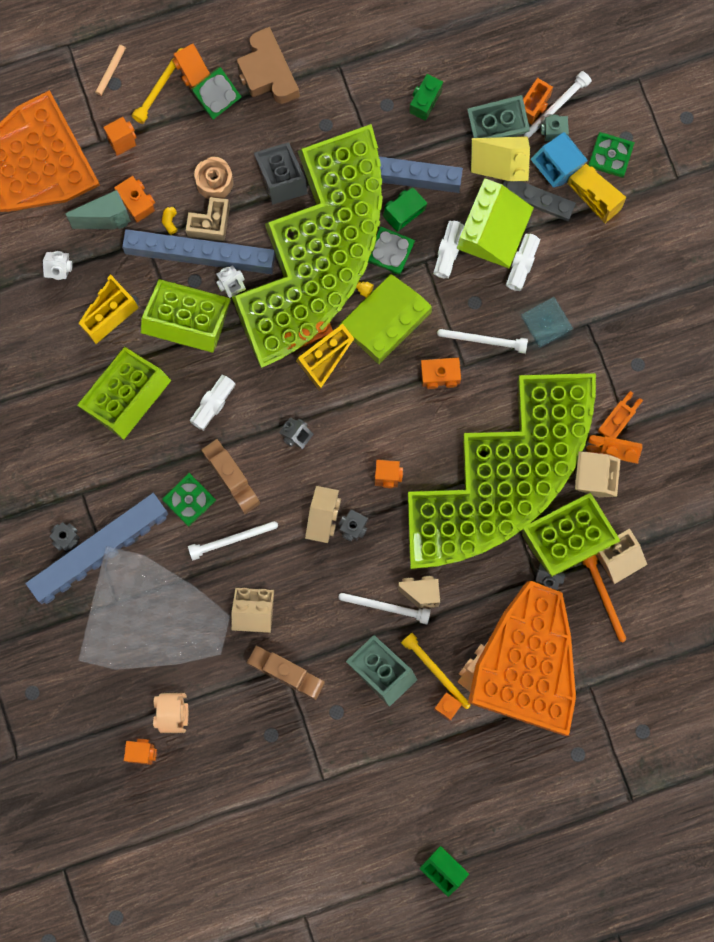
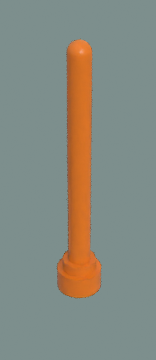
[582,554,626,642]

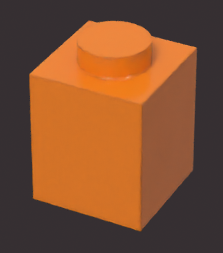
[434,692,462,721]

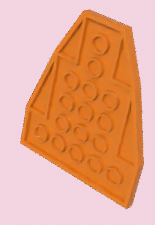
[0,90,100,212]
[468,581,576,736]

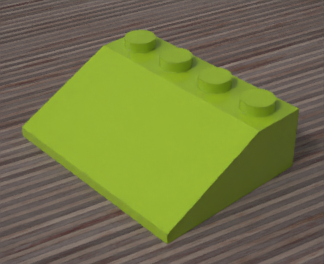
[457,178,534,268]
[339,274,432,364]
[141,279,231,353]
[77,347,171,440]
[522,493,620,577]

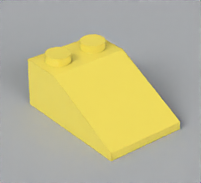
[471,137,530,181]

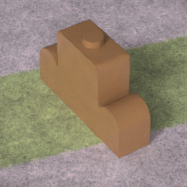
[237,27,300,104]
[201,439,260,515]
[247,646,325,701]

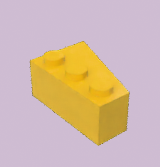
[567,164,626,223]
[79,274,139,344]
[296,324,354,390]

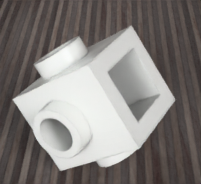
[43,251,72,280]
[216,265,246,298]

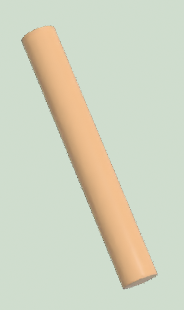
[95,45,126,96]

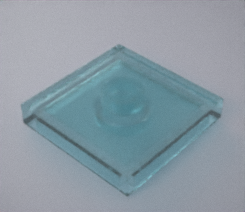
[521,297,573,348]

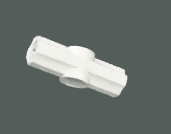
[433,221,464,279]
[506,234,540,291]
[190,375,236,431]

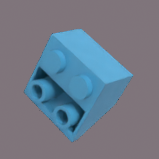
[531,132,588,187]

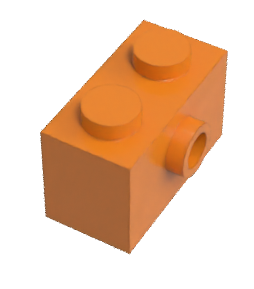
[172,44,210,88]
[523,78,553,125]
[103,117,137,156]
[114,176,155,223]
[421,358,461,389]
[375,460,403,488]
[124,739,157,765]

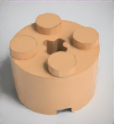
[194,157,233,199]
[153,693,189,733]

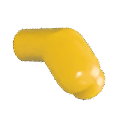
[161,207,178,235]

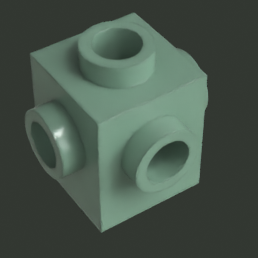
[541,115,569,142]

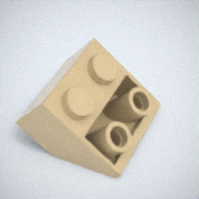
[575,452,621,498]
[596,529,647,584]
[398,576,440,609]
[232,588,274,633]

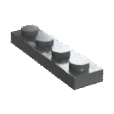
[503,180,576,221]

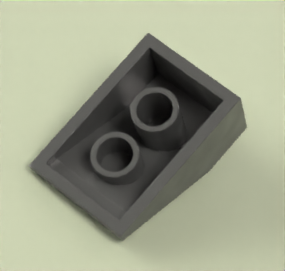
[254,142,308,205]

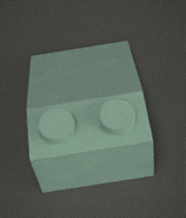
[468,95,530,138]
[65,190,131,229]
[346,635,417,707]

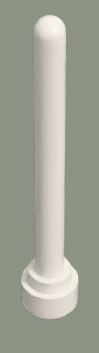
[524,71,592,138]
[437,329,528,354]
[188,521,278,561]
[338,593,431,624]

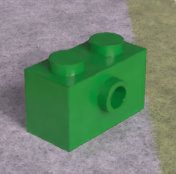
[410,74,443,121]
[383,187,428,232]
[419,846,469,897]

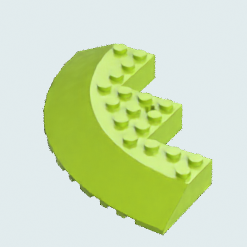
[232,124,383,368]
[408,373,596,569]

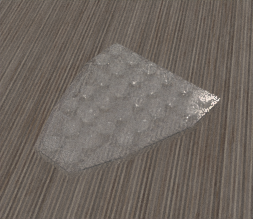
[78,546,230,670]

